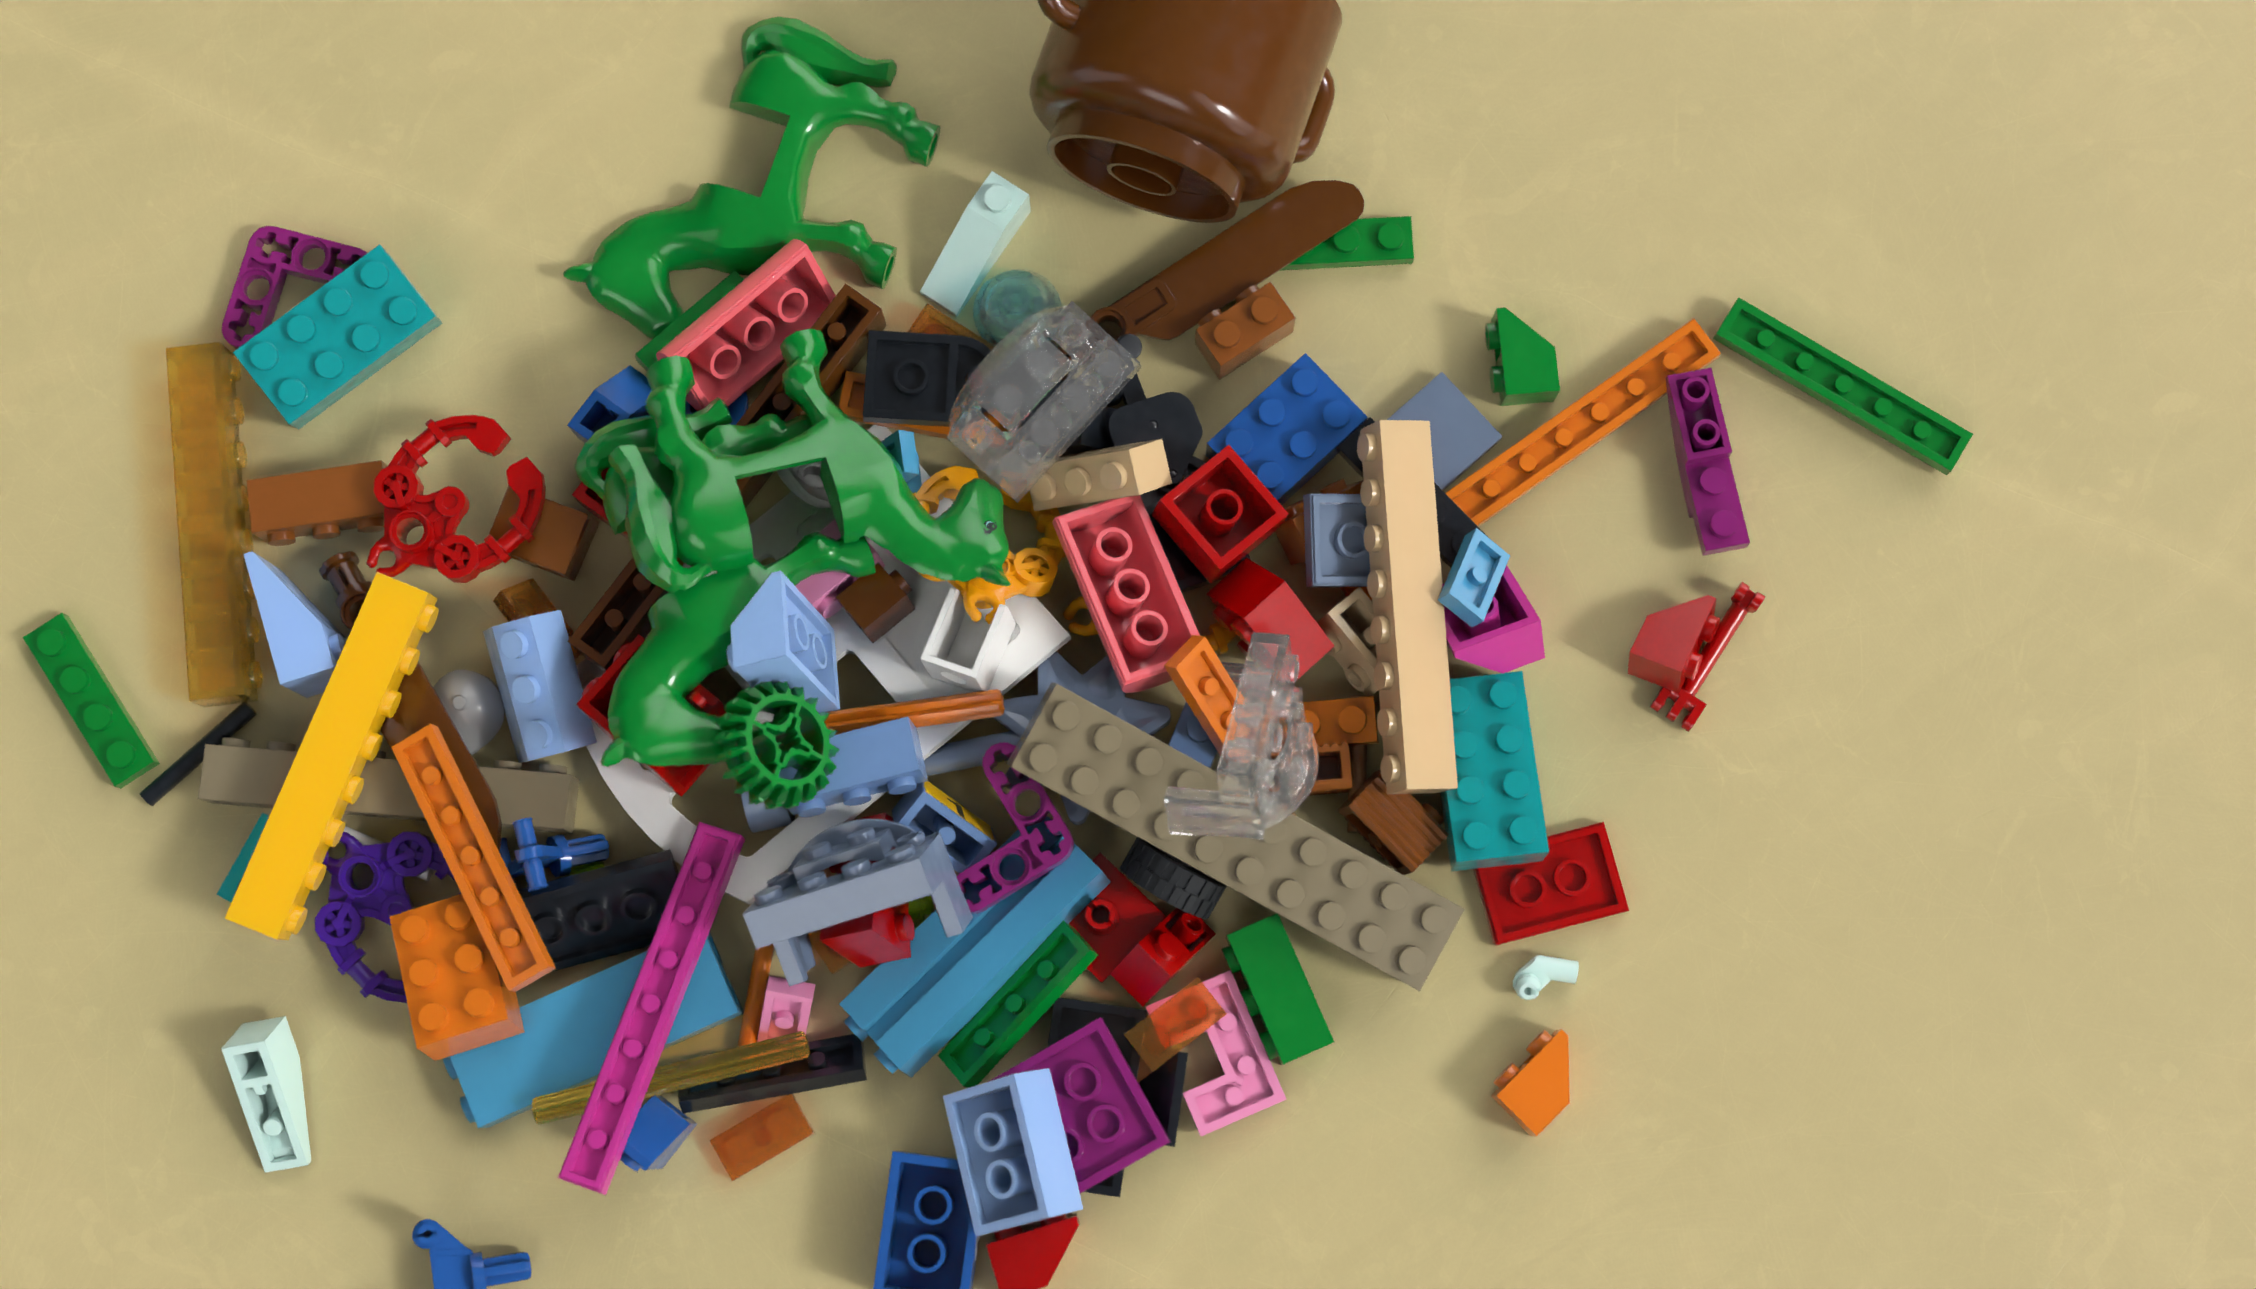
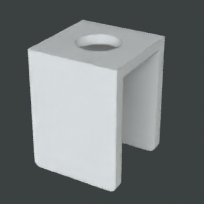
[920,587,1016,692]

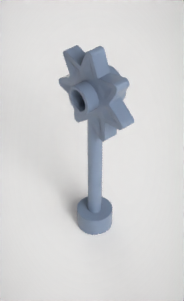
[741,651,1171,833]

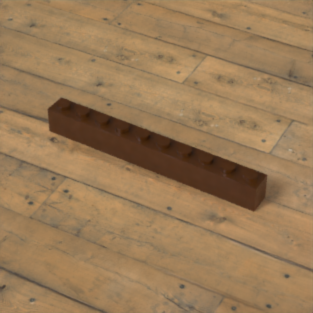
[567,284,887,672]

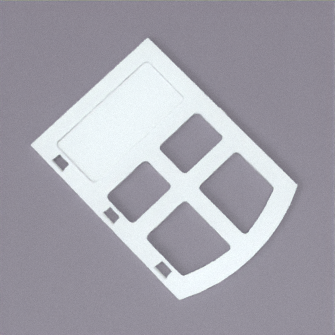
[576,425,1071,905]

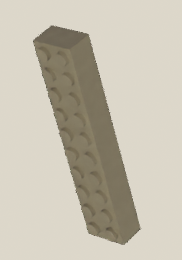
[1007,682,1464,991]

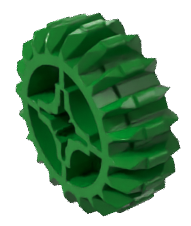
[712,681,840,810]

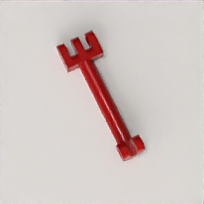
[1650,582,1766,732]

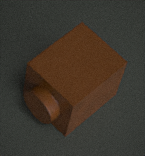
[836,562,915,643]

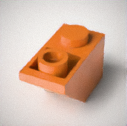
[1491,1029,1570,1136]

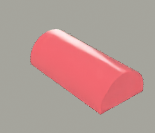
[656,239,836,411]
[1053,495,1199,693]

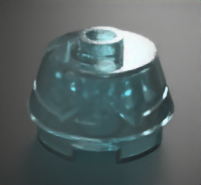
[973,269,1062,348]

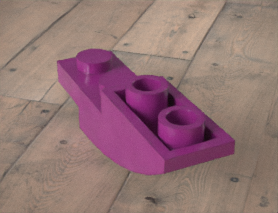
[1666,367,1750,556]

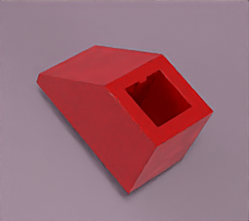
[1628,595,1720,693]
[1110,908,1216,1007]
[986,1214,1080,1289]

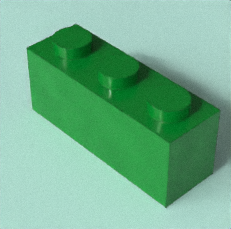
[1221,913,1334,1065]

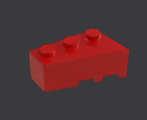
[819,812,915,968]

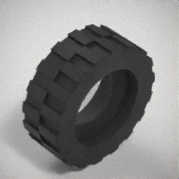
[1119,837,1227,919]

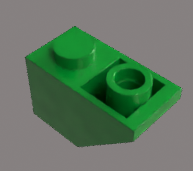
[1485,307,1560,406]

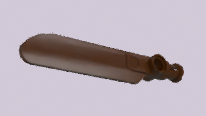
[1057,180,1364,381]
[319,551,502,850]

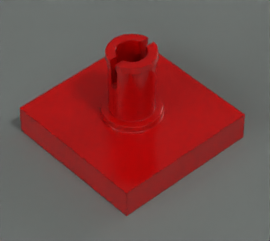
[1069,853,1166,983]

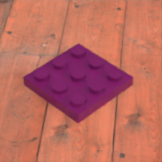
[988,1017,1171,1194]

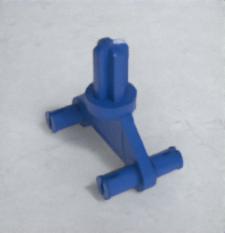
[499,818,609,891]
[412,1219,532,1289]

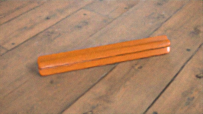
[824,689,1005,735]

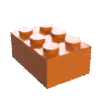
[389,894,525,1061]

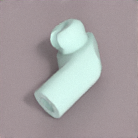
[1513,955,1579,1000]

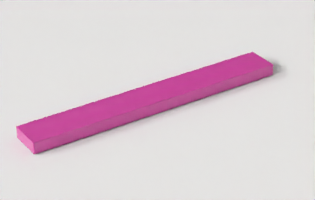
[558,822,745,1195]

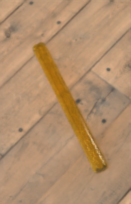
[531,1031,810,1125]

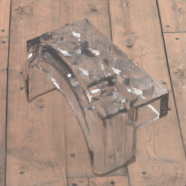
[947,301,1141,503]
[1164,632,1319,839]

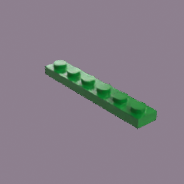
[1713,297,1973,475]

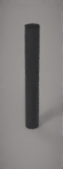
[140,701,257,806]

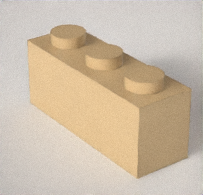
[1024,439,1172,511]

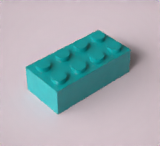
[233,244,442,429]
[1440,671,1549,872]

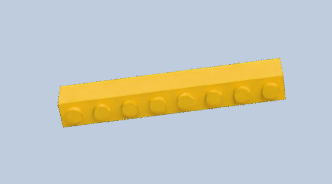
[224,572,439,940]

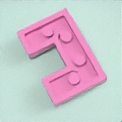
[1146,970,1286,1137]

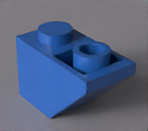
[567,365,652,443]
[620,1095,697,1172]

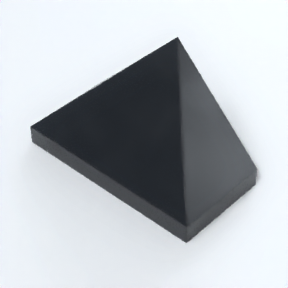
[1138,1052,1188,1147]

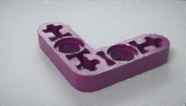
[222,226,367,349]
[957,742,1074,914]

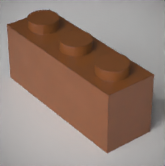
[246,460,388,546]

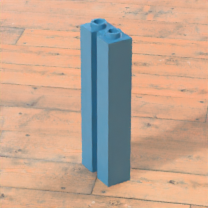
[839,810,1110,1078]
[443,931,744,1128]

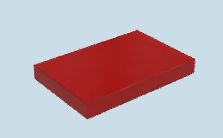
[1473,822,1629,946]

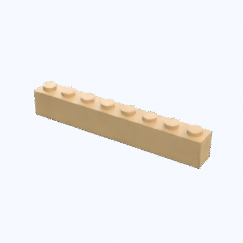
[1357,420,1458,794]

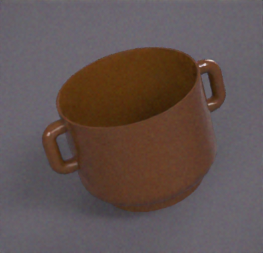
[1029,0,1342,223]

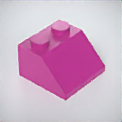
[1442,565,1545,674]

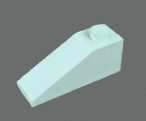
[920,171,1031,317]
[221,1016,311,1173]

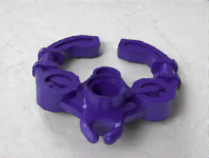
[315,832,462,1003]

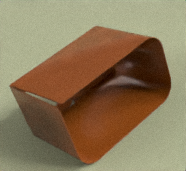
[489,485,600,581]

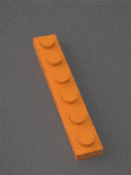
[391,724,556,992]

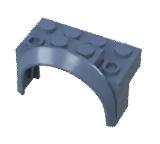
[743,819,973,986]

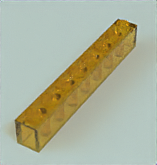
[166,342,263,708]

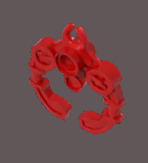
[366,415,546,583]

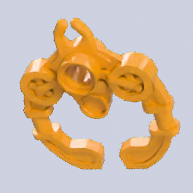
[913,466,1065,624]

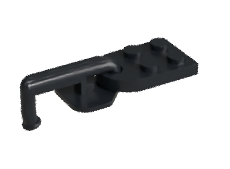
[863,330,1124,427]
[1108,334,1251,593]

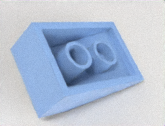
[244,551,347,698]

